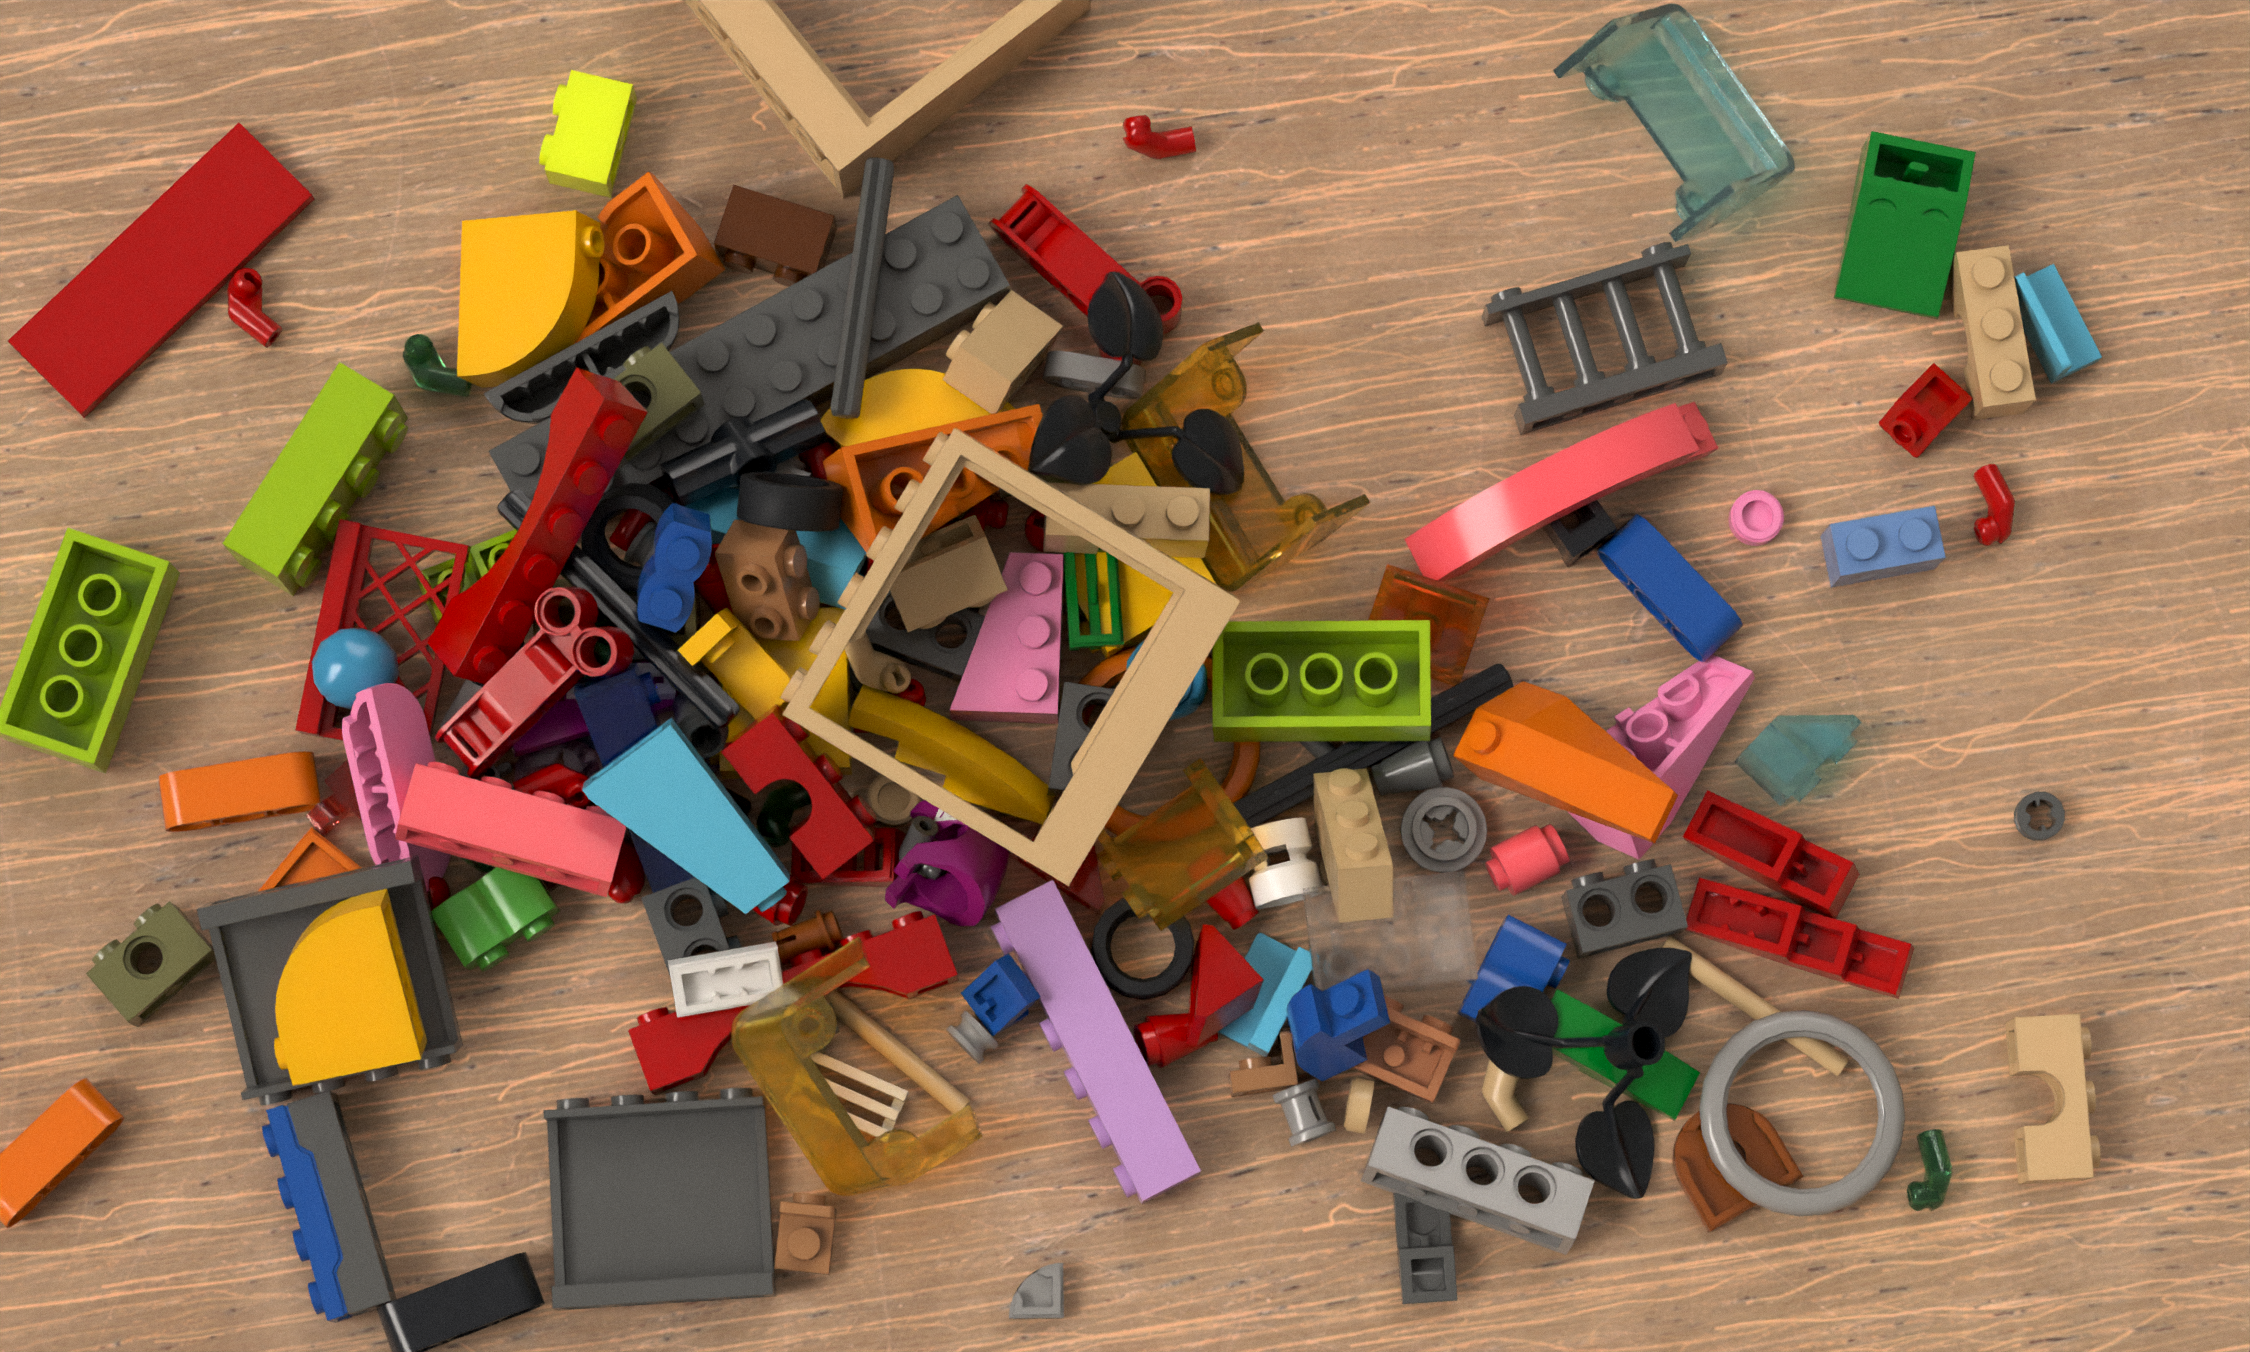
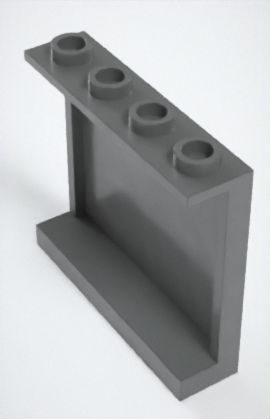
[197,855,463,1105]
[543,1088,776,1311]

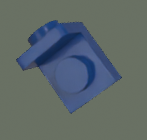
[961,953,1041,1037]

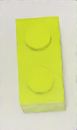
[539,70,637,198]

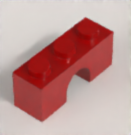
[721,704,878,879]

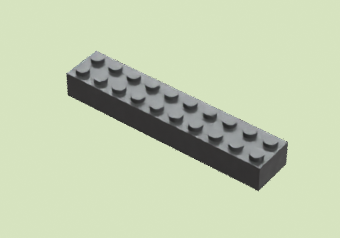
[489,195,1010,521]

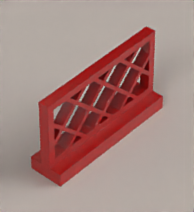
[295,519,471,741]

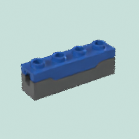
[262,1090,397,1323]

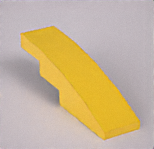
[847,684,1055,825]

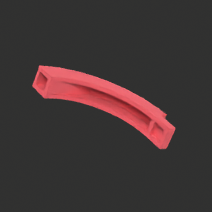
[1404,401,1718,586]

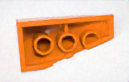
[575,172,726,343]
[823,404,1043,553]
[1453,681,1678,844]

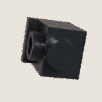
[1542,500,1617,567]

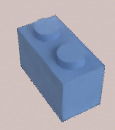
[1820,506,1946,588]

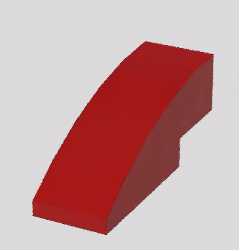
[1682,790,1860,919]

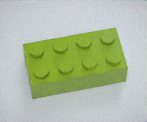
[222,362,408,596]
[0,528,180,774]
[1212,620,1431,742]

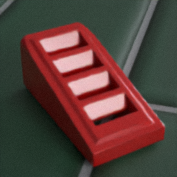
[791,828,906,887]

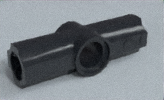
[660,399,827,506]

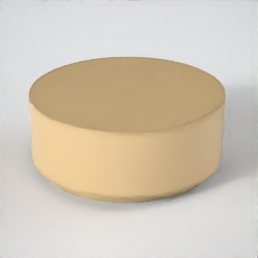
[867,774,921,827]
[1343,1077,1374,1134]

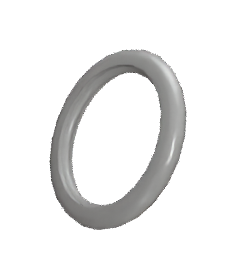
[1699,1010,1905,1217]

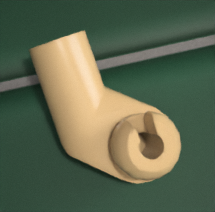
[844,630,911,693]
[1482,1060,1529,1133]

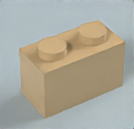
[943,290,1063,414]
[890,515,1008,632]

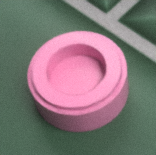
[1728,490,1784,546]

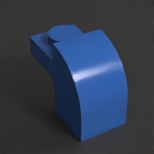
[1286,969,1390,1082]

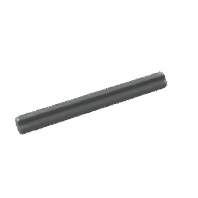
[830,157,894,419]

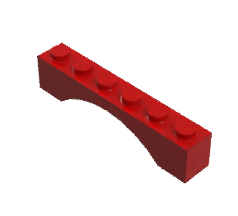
[428,367,648,684]
[628,911,959,1096]

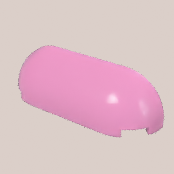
[342,683,451,892]

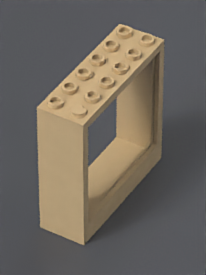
[683,0,1091,199]
[780,428,1241,886]

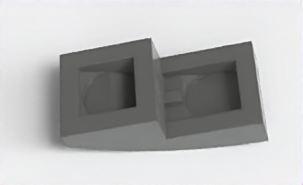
[1393,1193,1457,1304]

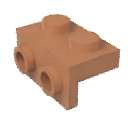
[1351,996,1461,1104]

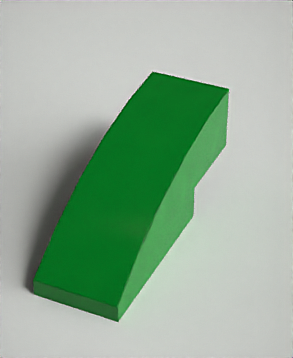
[1551,989,1700,1121]

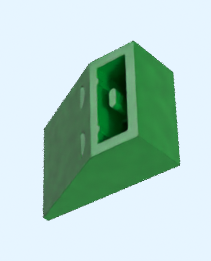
[1834,131,1976,319]

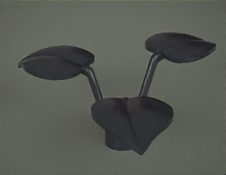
[1028,272,1244,495]
[1476,948,1692,1199]

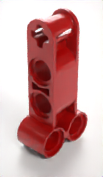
[989,184,1183,366]
[435,586,634,779]

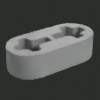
[1042,351,1146,399]

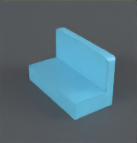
[2014,264,2102,384]
[1218,933,1318,1057]

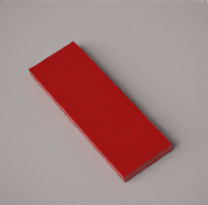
[8,123,315,418]

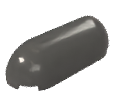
[484,291,680,424]

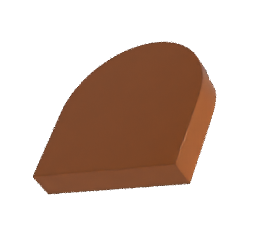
[1673,1103,1804,1233]

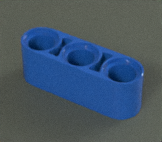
[1597,514,1743,662]

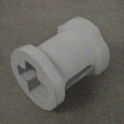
[1272,1079,1336,1147]

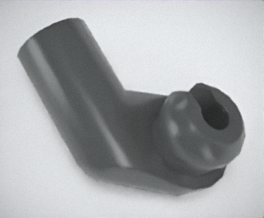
[898,816,947,880]

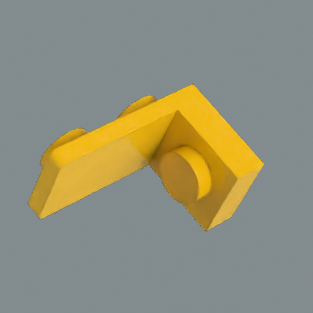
[678,608,792,720]

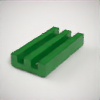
[1063,548,1124,651]

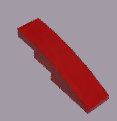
[1685,877,1914,999]

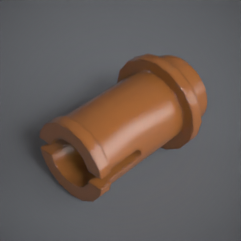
[771,909,844,965]

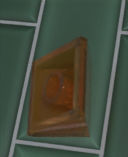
[1368,564,1490,686]

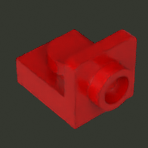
[1879,363,1973,458]

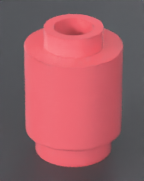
[1485,824,1570,896]

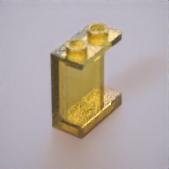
[1096,758,1269,931]

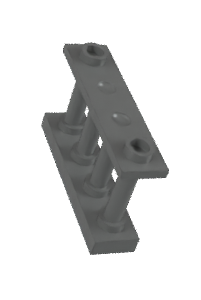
[1482,242,1728,435]

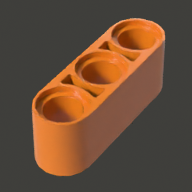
[159,751,321,832]
[0,1078,124,1228]

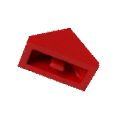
[1186,924,1264,1046]

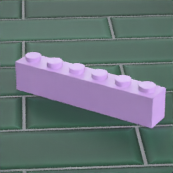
[990,880,1201,1204]

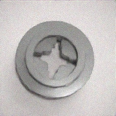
[1400,787,1487,874]

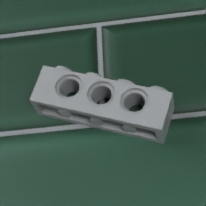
[1361,1106,1595,1255]

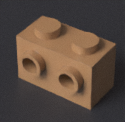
[715,520,820,641]

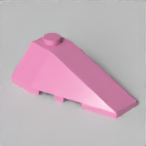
[1567,654,1755,860]

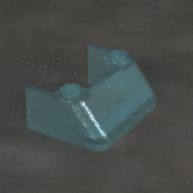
[1553,3,1795,242]

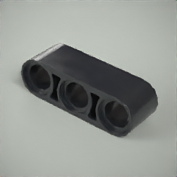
[376,1252,545,1352]

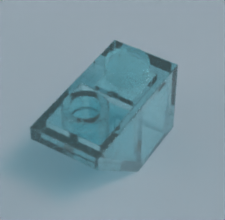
[1734,715,1862,806]

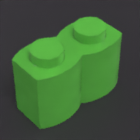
[432,867,561,972]

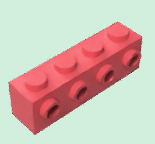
[395,762,626,897]

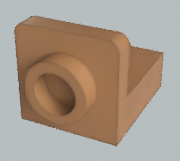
[1228,1030,1306,1097]
[774,1193,837,1275]

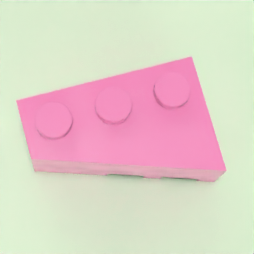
[950,552,1064,724]

